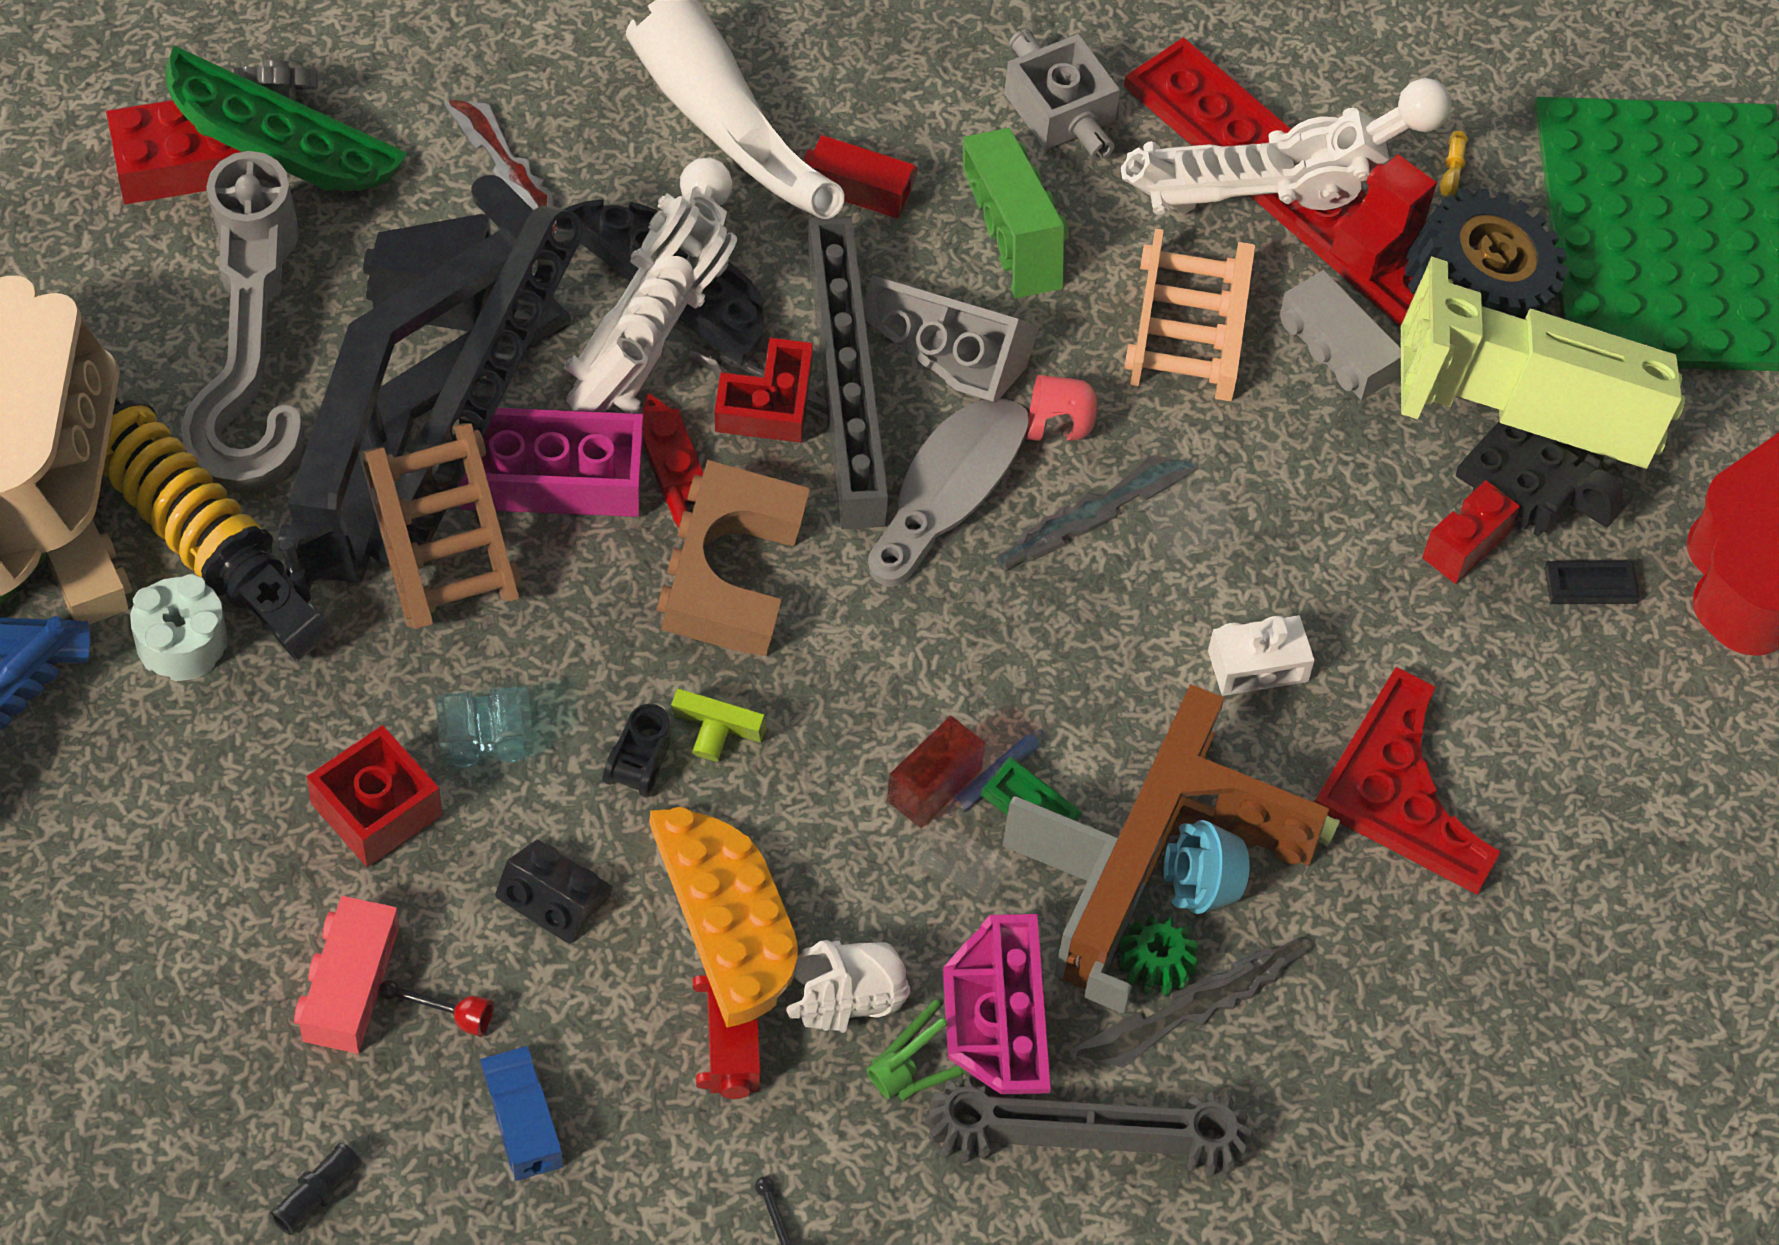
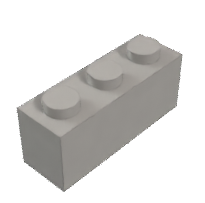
[1279,270,1401,401]

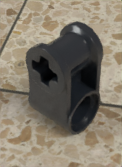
[602,703,671,798]

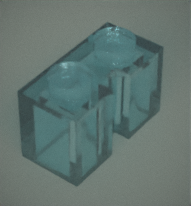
[435,686,534,767]

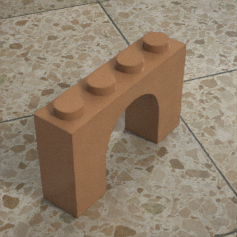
[656,460,810,657]

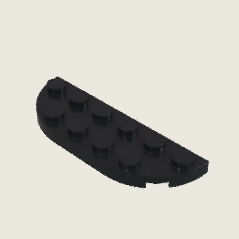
[556,199,765,367]

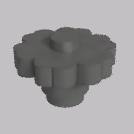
[234,60,318,102]

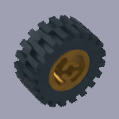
[1405,188,1568,320]

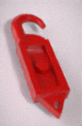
[642,393,703,528]

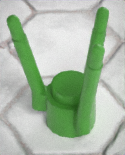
[866,1000,968,1102]

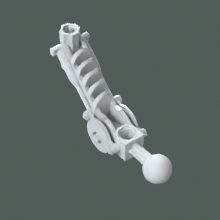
[1121,78,1452,215]
[564,158,737,414]

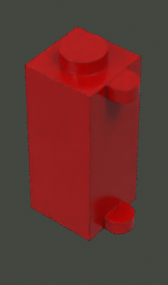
[803,135,918,219]
[692,975,760,1099]

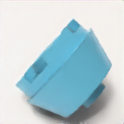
[1164,820,1250,914]

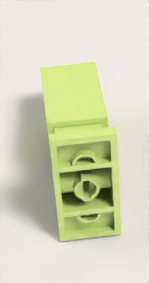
[1401,256,1685,469]

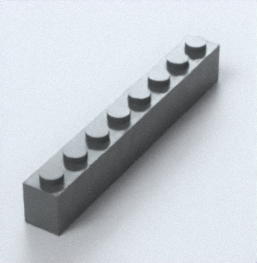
[808,216,888,529]

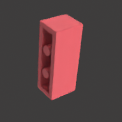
[294,895,400,1054]

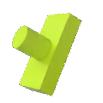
[671,688,767,762]

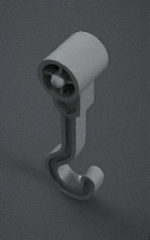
[181,151,304,494]

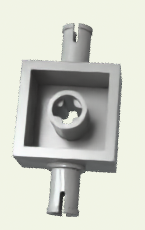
[1004,29,1120,161]

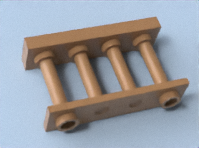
[359,423,522,629]

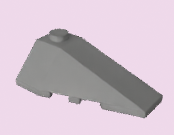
[863,275,1039,403]

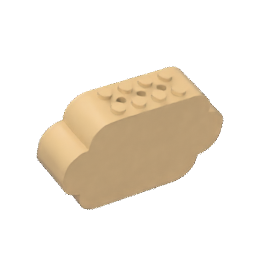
[0,276,120,596]

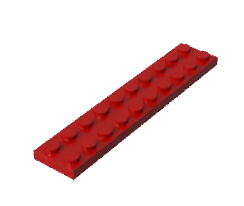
[1124,37,1415,327]

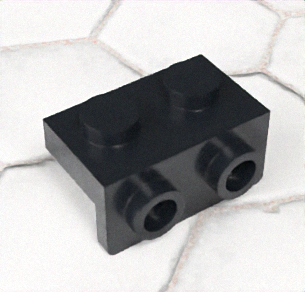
[495,839,613,944]

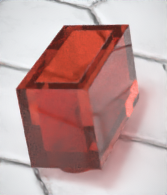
[887,715,986,829]

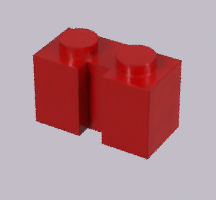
[1422,480,1520,584]

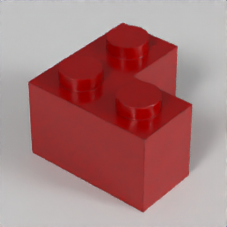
[1331,154,1437,281]
[714,338,813,443]

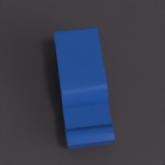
[480,1046,563,1181]

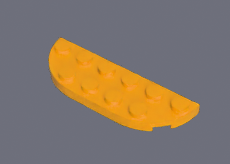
[649,807,798,1027]

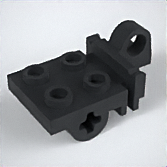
[1456,420,1633,537]

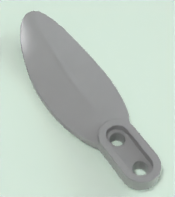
[868,398,1029,586]

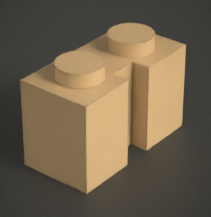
[44,519,132,625]

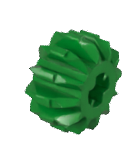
[1118,914,1199,997]

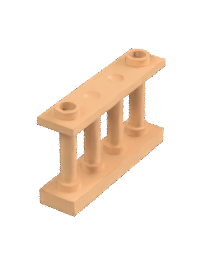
[1124,229,1255,402]

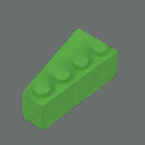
[963,128,1069,299]

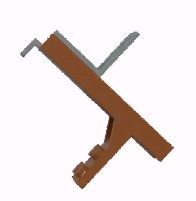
[1002,684,1329,1013]

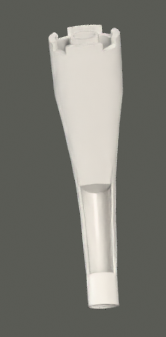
[626,0,844,219]

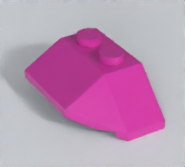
[943,914,1051,1094]

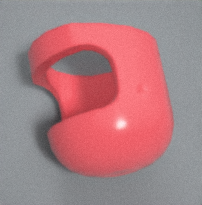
[1025,375,1098,441]

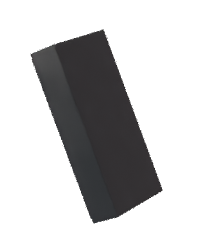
[1544,561,1640,604]

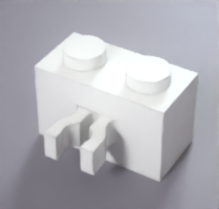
[1208,615,1314,696]

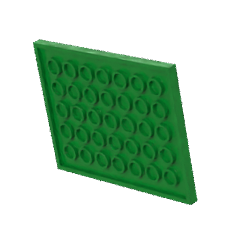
[1535,97,1779,371]

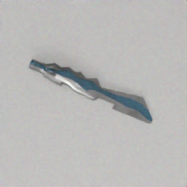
[996,455,1198,571]

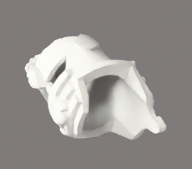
[786,940,910,1033]

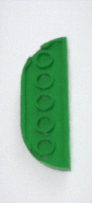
[165,46,407,191]

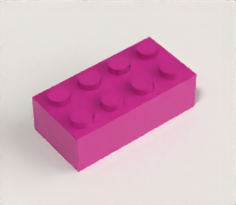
[459,408,643,517]

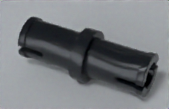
[269,1143,362,1235]

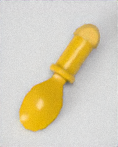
[1440,131,1468,197]

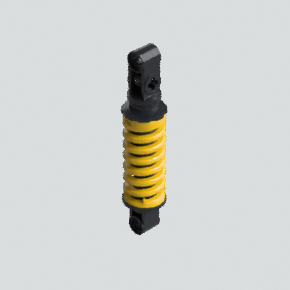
[103,398,333,662]

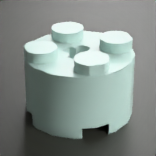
[130,574,228,681]

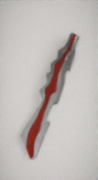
[445,100,559,234]

